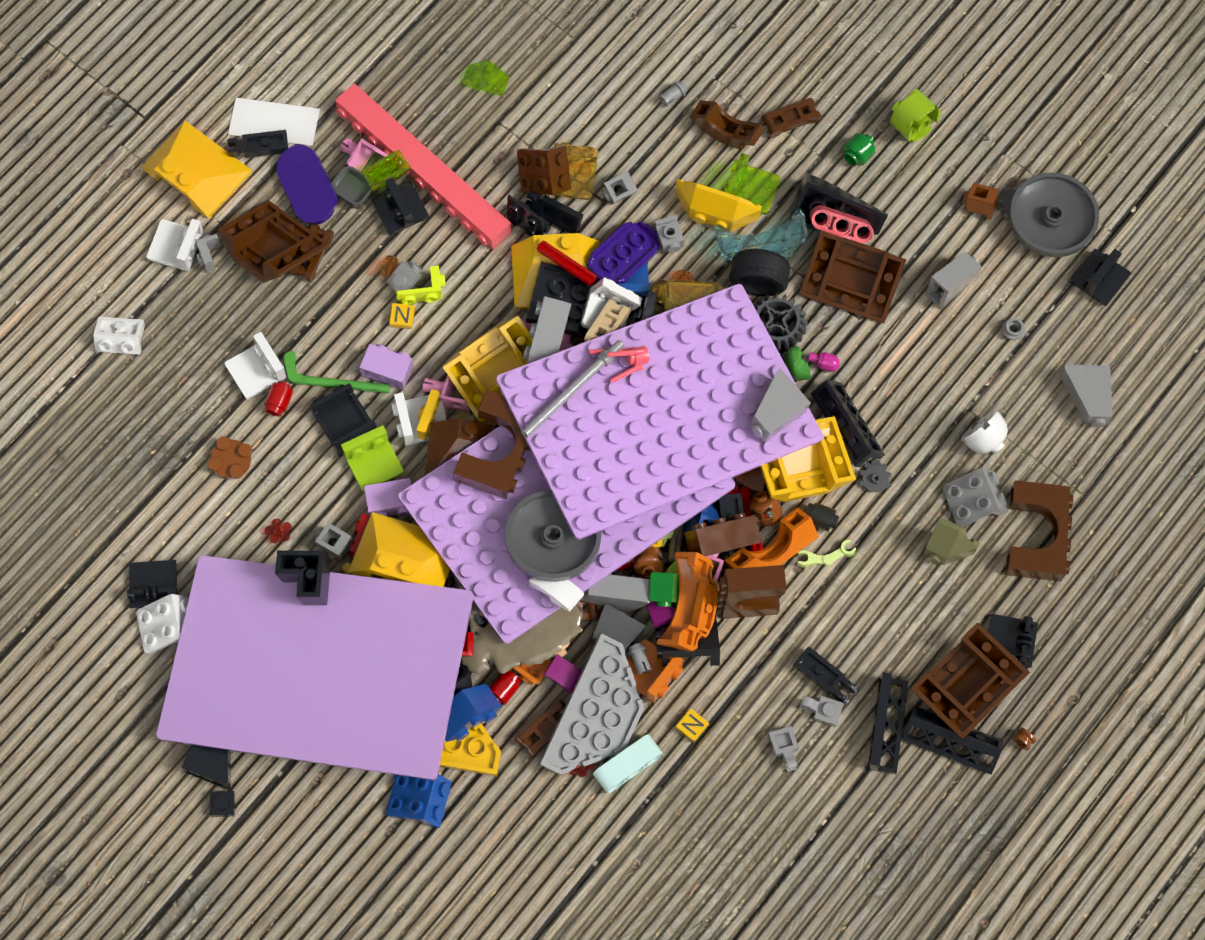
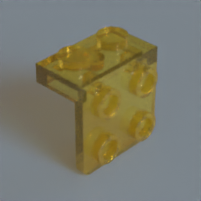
[554,142,598,200]

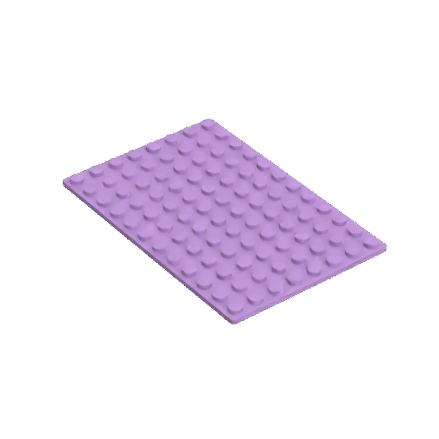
[496,284,824,540]
[399,426,735,644]
[156,555,474,780]

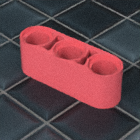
[810,205,874,243]

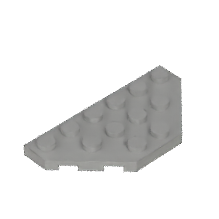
[539,633,644,775]

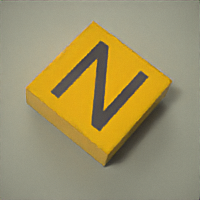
[389,303,415,329]
[676,709,709,743]

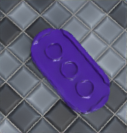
[277,145,337,225]
[587,222,659,284]

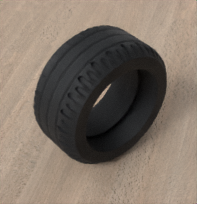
[729,249,791,297]

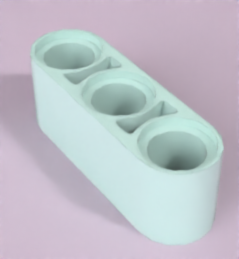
[593,734,663,794]

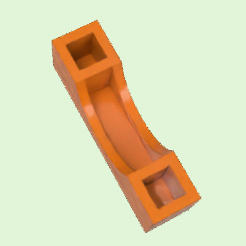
[724,508,819,569]

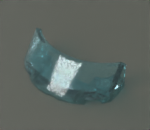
[713,208,808,261]

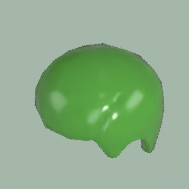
[784,346,811,381]

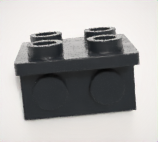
[371,177,429,235]
[1070,248,1131,306]

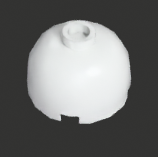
[961,411,1008,454]

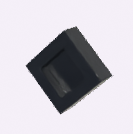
[209,791,235,817]

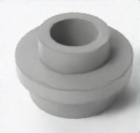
[1002,318,1025,340]

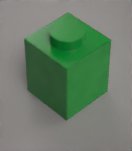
[649,572,679,607]

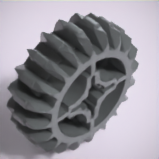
[753,293,808,352]

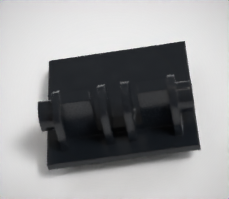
[507,195,551,237]
[127,560,177,609]
[989,614,1038,668]

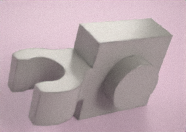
[799,696,844,727]
[768,726,799,772]

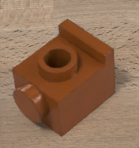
[963,183,999,220]

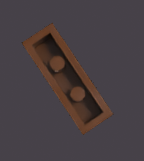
[684,513,762,556]

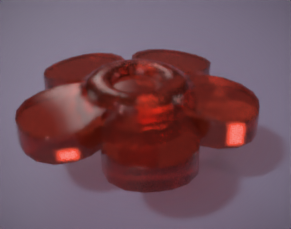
[265,519,292,543]
[569,763,596,777]

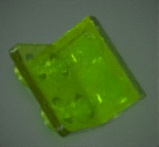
[724,153,780,215]

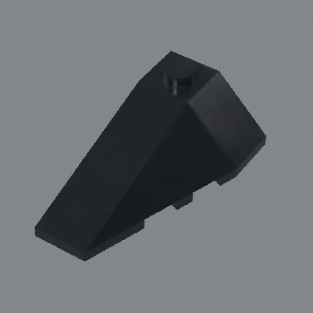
[788,173,888,235]

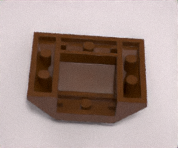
[218,200,329,283]
[799,231,907,323]
[424,418,494,476]
[910,622,1030,740]

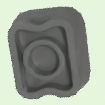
[331,166,375,209]

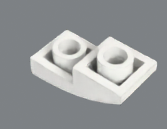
[529,577,584,612]

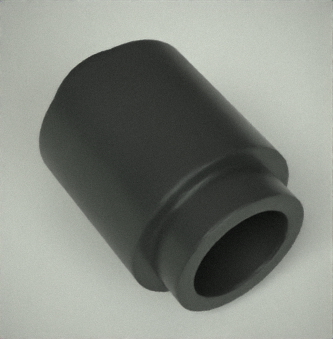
[805,503,839,532]

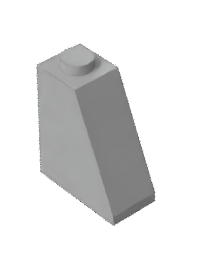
[925,252,981,310]
[1060,364,1113,427]
[750,368,811,443]
[580,575,650,613]

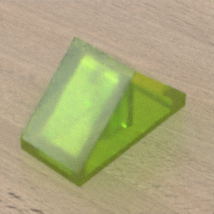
[461,60,510,97]
[361,149,411,191]

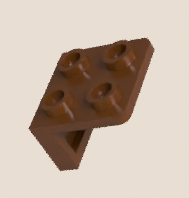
[517,145,571,195]

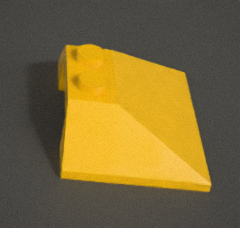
[141,121,252,219]
[511,233,601,309]
[442,315,533,423]
[760,416,856,502]
[348,512,450,587]

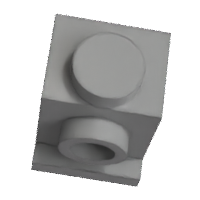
[602,171,638,204]
[654,215,684,254]
[315,523,354,562]

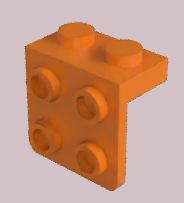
[627,640,684,703]

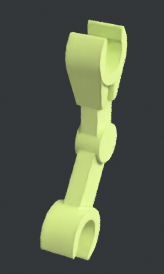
[797,540,856,568]

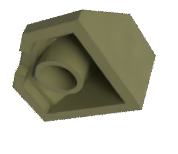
[922,518,979,565]

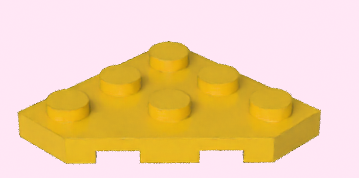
[439,723,501,776]

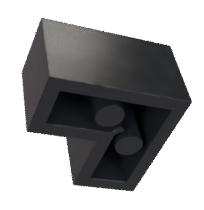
[275,550,331,605]

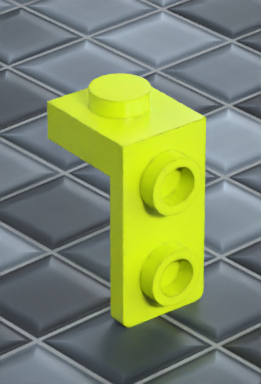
[396,265,446,305]

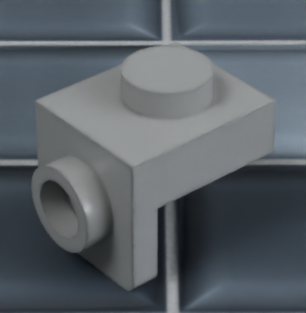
[196,234,221,273]
[386,261,426,291]

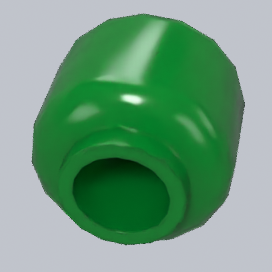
[843,133,876,166]

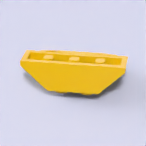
[675,179,762,231]

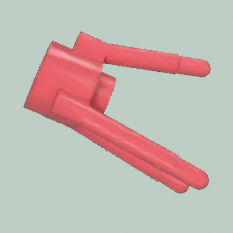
[588,346,649,383]

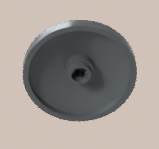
[1009,173,1099,257]
[505,490,601,582]

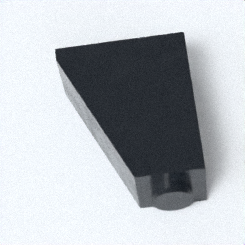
[181,745,231,790]

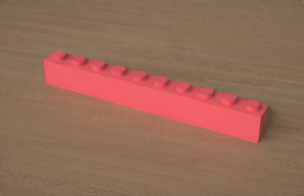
[335,83,511,250]

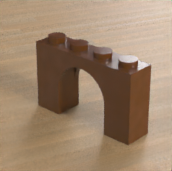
[453,389,530,499]
[1005,480,1073,582]
[717,565,786,619]

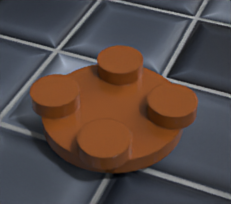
[208,436,253,479]

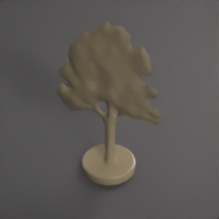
[461,602,583,674]

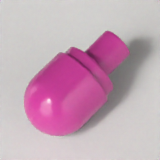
[808,352,840,372]

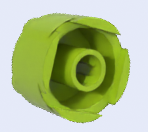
[890,89,941,142]

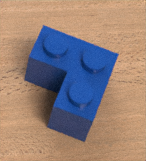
[445,684,502,742]

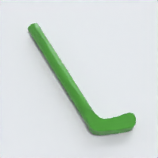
[284,351,390,393]

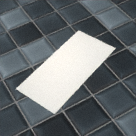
[228,98,320,146]

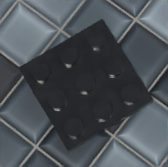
[525,261,598,339]

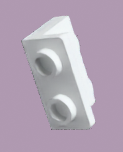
[93,317,145,355]

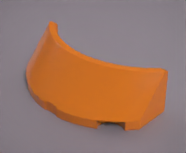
[657,552,718,651]

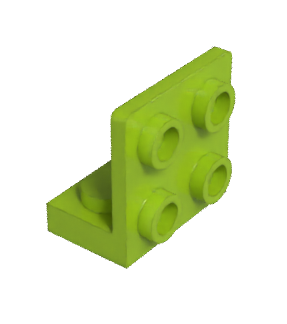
[341,425,404,492]

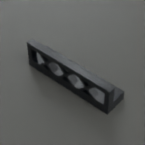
[810,380,885,467]
[867,672,909,775]
[902,706,1004,775]

